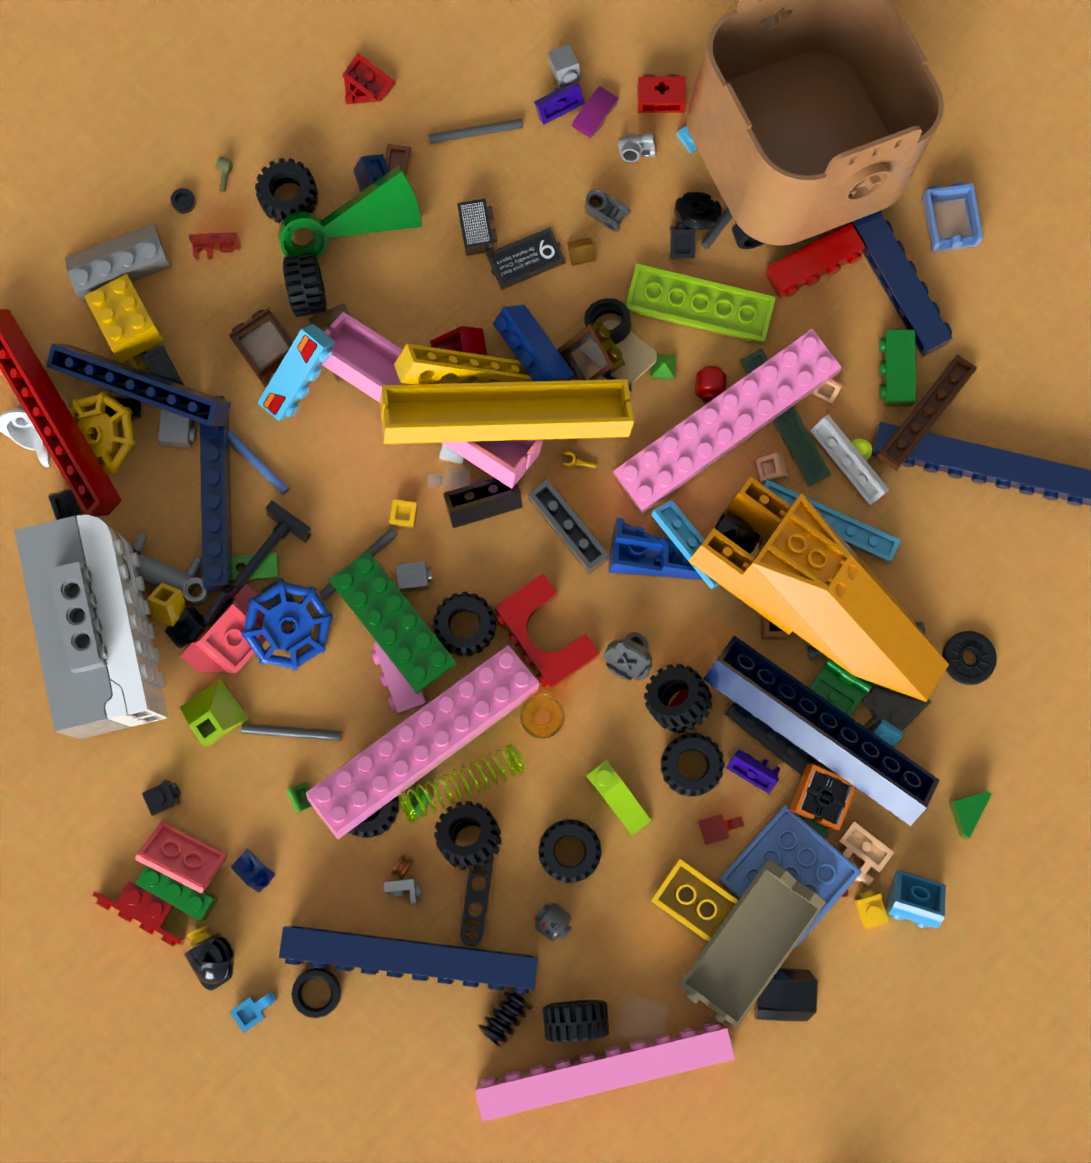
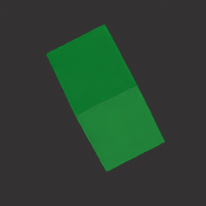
[949,791,992,839]

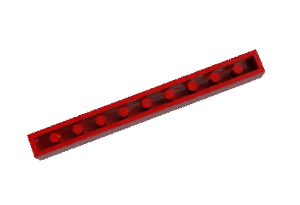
[0,309,122,517]

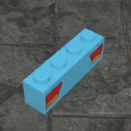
[257,324,336,421]

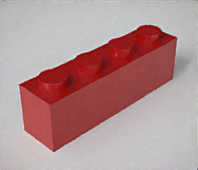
[765,223,866,298]

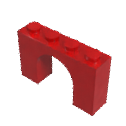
[494,573,600,690]

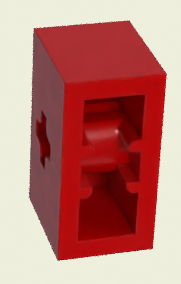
[637,74,686,113]

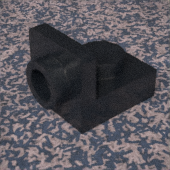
[670,222,695,258]
[142,780,181,816]

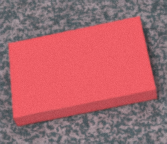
[135,822,227,894]

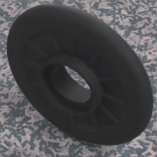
[942,631,997,685]

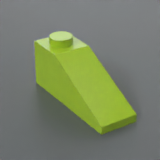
[586,760,652,836]

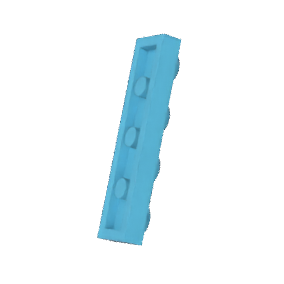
[651,500,719,589]

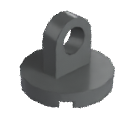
[603,632,653,680]

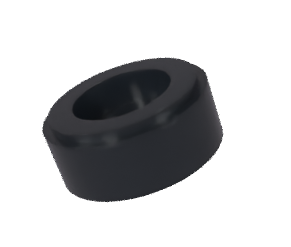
[171,188,196,214]

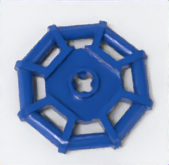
[241,580,334,671]

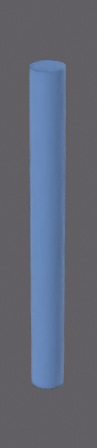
[228,429,290,495]

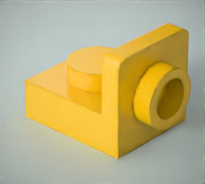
[854,889,889,930]

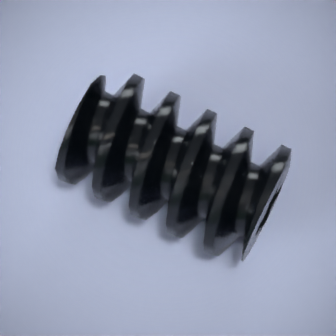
[478,990,533,1047]

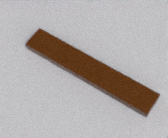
[877,354,977,471]

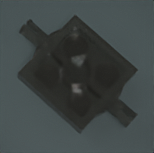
[861,685,931,732]

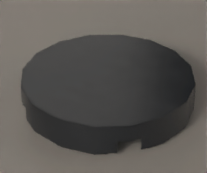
[674,192,722,230]

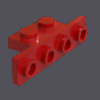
[92,881,185,947]

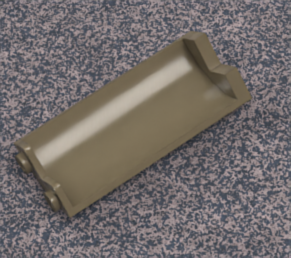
[679,859,826,1028]

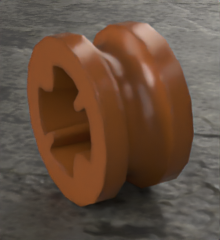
[391,854,413,880]

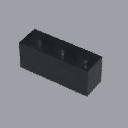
[443,478,523,528]

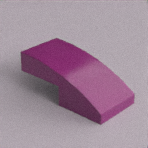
[572,86,619,138]

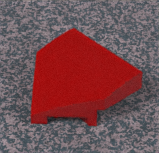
[342,53,396,104]

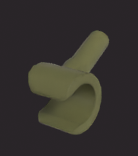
[216,156,233,192]

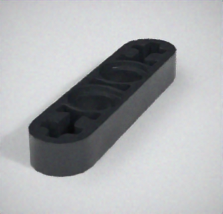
[460,854,494,946]

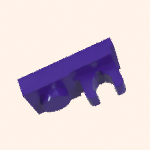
[534,83,585,125]
[726,749,780,794]

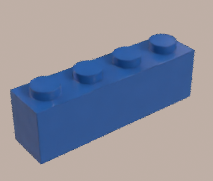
[493,305,575,381]

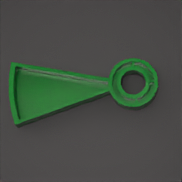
[278,165,422,259]

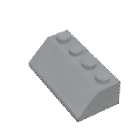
[65,223,171,302]

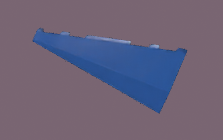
[609,517,703,580]

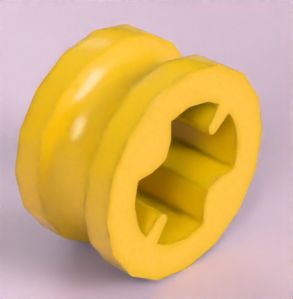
[186,925,212,947]

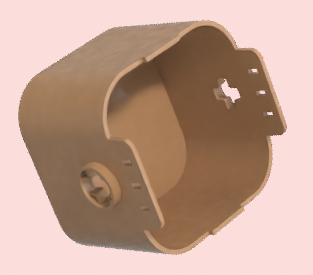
[687,0,944,246]

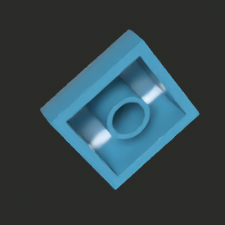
[886,870,946,929]

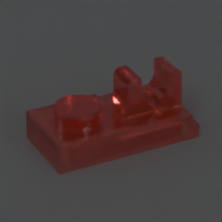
[189,232,241,260]

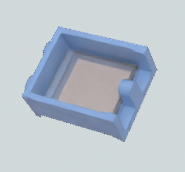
[922,182,983,252]

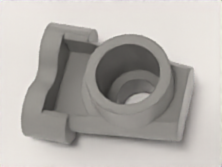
[618,132,657,163]

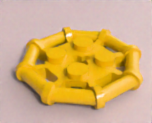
[69,391,136,474]

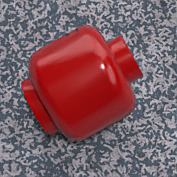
[694,365,727,403]

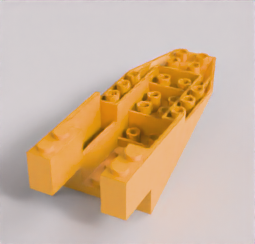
[688,476,949,702]

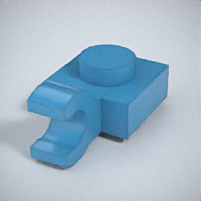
[230,992,277,1033]

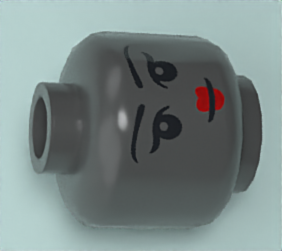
[534,903,572,941]

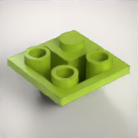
[180,678,249,747]

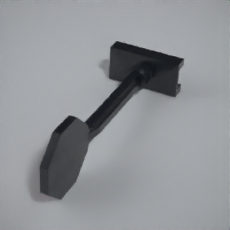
[204,500,311,627]

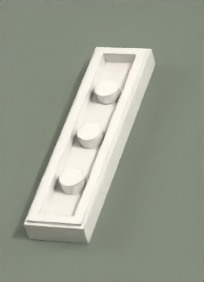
[810,415,889,506]

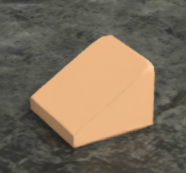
[755,452,789,483]

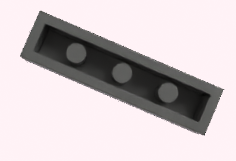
[528,479,609,574]

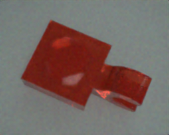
[698,814,744,845]

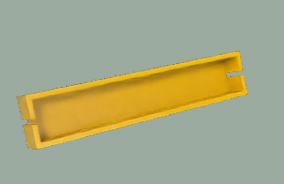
[380,379,634,444]

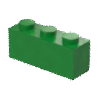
[878,330,916,407]
[135,866,219,921]

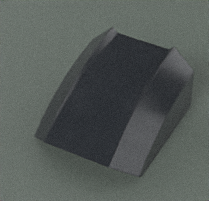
[754,968,818,1021]

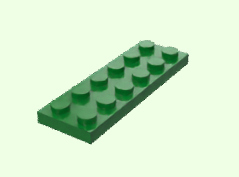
[329,551,457,694]

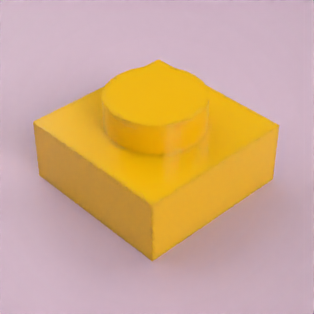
[389,499,418,528]

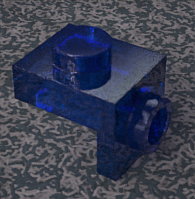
[231,848,276,892]

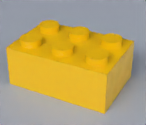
[84,273,164,363]
[650,859,738,942]

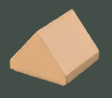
[812,379,843,404]

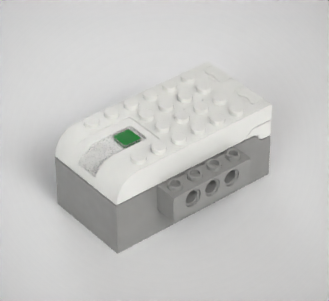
[14,515,168,739]

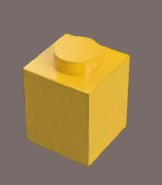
[147,583,187,627]

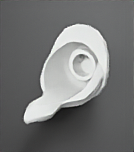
[0,406,51,467]

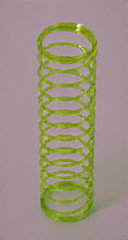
[398,743,524,823]

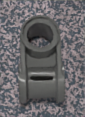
[584,189,631,232]

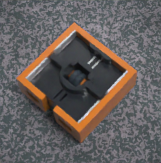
[789,764,855,830]

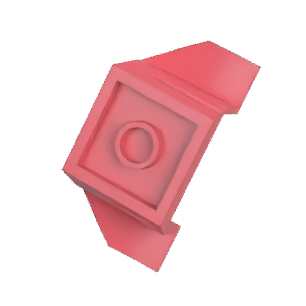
[180,583,267,673]

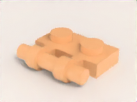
[838,821,895,886]

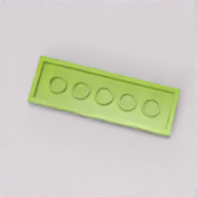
[626,263,776,344]

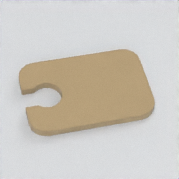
[581,319,657,385]

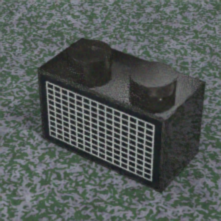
[457,198,498,256]

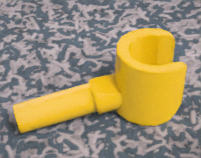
[562,452,597,469]

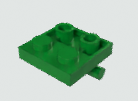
[809,658,873,717]

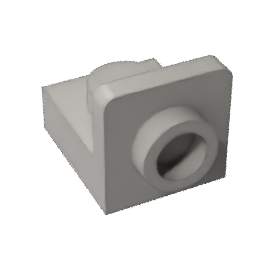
[383,878,422,905]

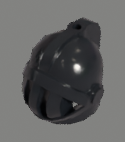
[715,509,760,554]
[184,933,234,990]

